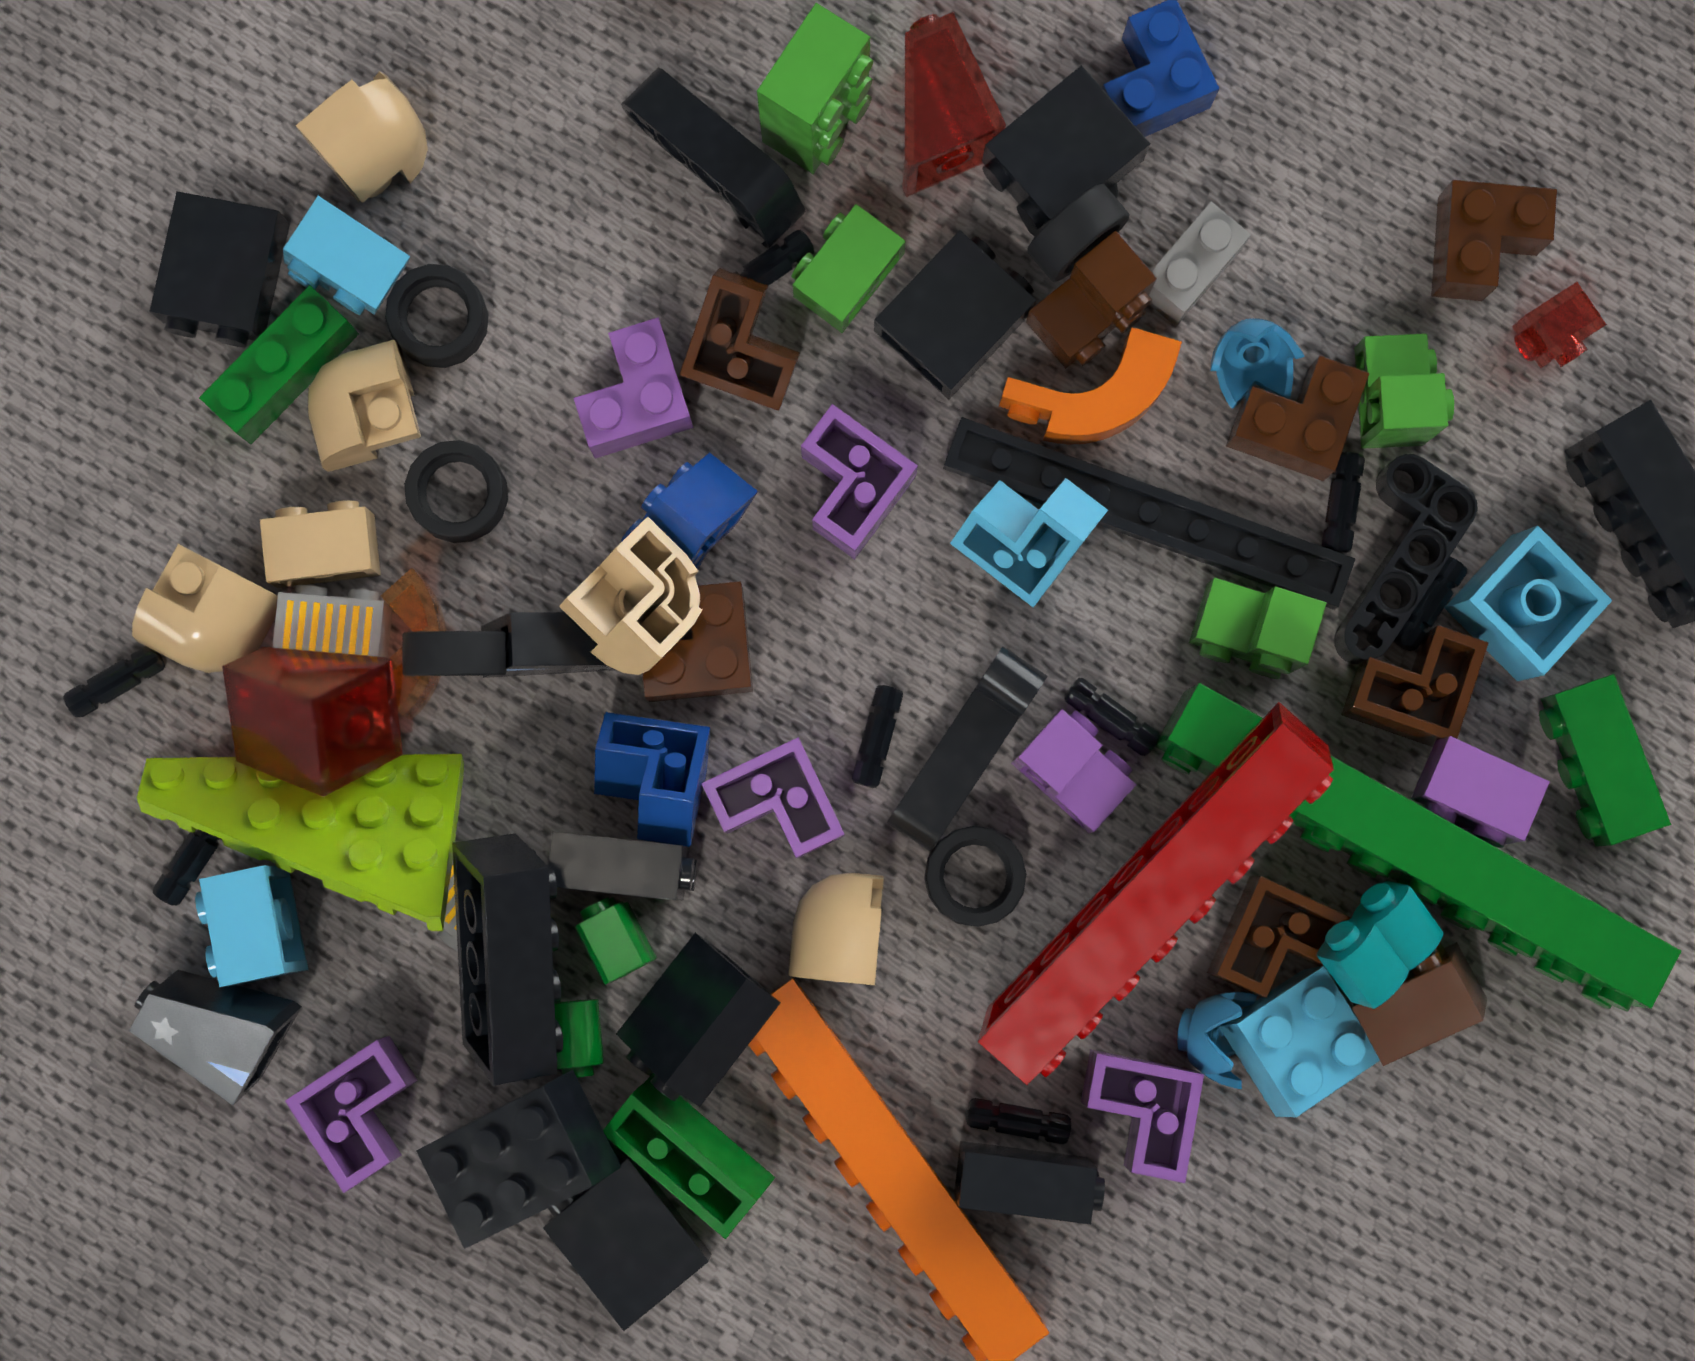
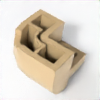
[296,71,428,203]
[308,340,421,472]
[559,517,703,675]
[132,544,278,673]
[788,873,884,985]

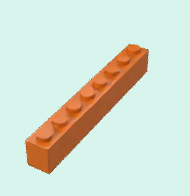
[748,977,1050,1361]

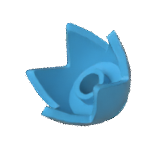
[1210,318,1305,409]
[1177,992,1258,1089]

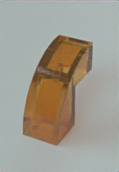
[368,568,446,720]

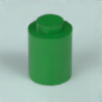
[554,999,604,1078]

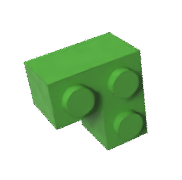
[1354,334,1454,449]
[1189,577,1327,679]

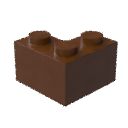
[1431,180,1557,301]
[1026,230,1157,369]
[680,268,800,411]
[1226,355,1369,481]
[642,581,753,702]
[1341,625,1489,747]
[1207,876,1351,998]
[1352,941,1487,1066]

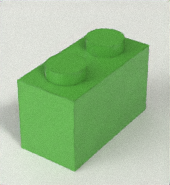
[791,204,906,333]

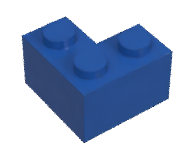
[1102,0,1220,137]
[620,452,758,569]
[594,712,710,847]

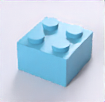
[1444,525,1612,681]
[195,865,308,987]
[1219,966,1380,1117]

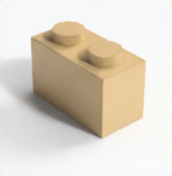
[260,500,381,588]

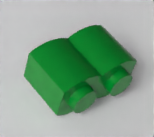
[575,897,657,985]

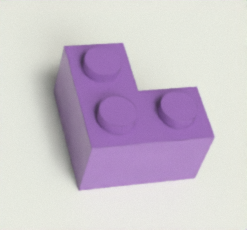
[573,317,693,459]
[801,404,918,560]
[1011,709,1137,833]
[1411,736,1550,848]
[701,737,845,859]
[285,1036,418,1193]
[1081,1050,1204,1183]

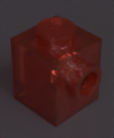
[1512,282,1607,368]

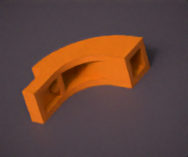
[999,327,1182,445]

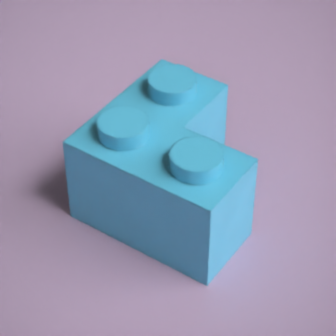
[283,196,410,315]
[950,478,1108,607]

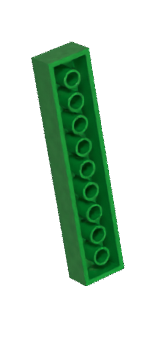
[1155,683,1682,1012]

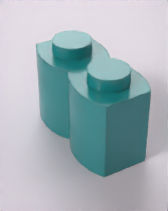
[1316,881,1444,1009]

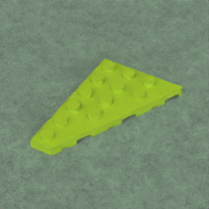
[137,754,464,931]

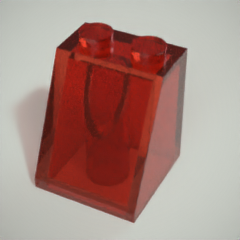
[902,12,1006,197]
[222,647,403,797]

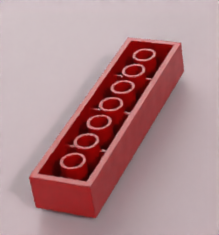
[978,702,1334,1085]

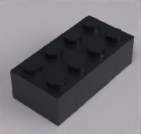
[1565,400,1695,628]
[452,833,563,1086]

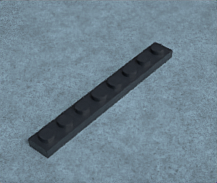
[943,417,1355,610]

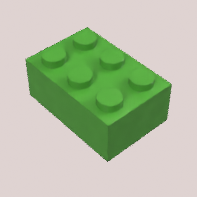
[757,3,873,174]

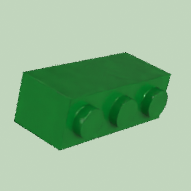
[199,285,359,444]
[1539,674,1671,847]
[603,1073,776,1239]

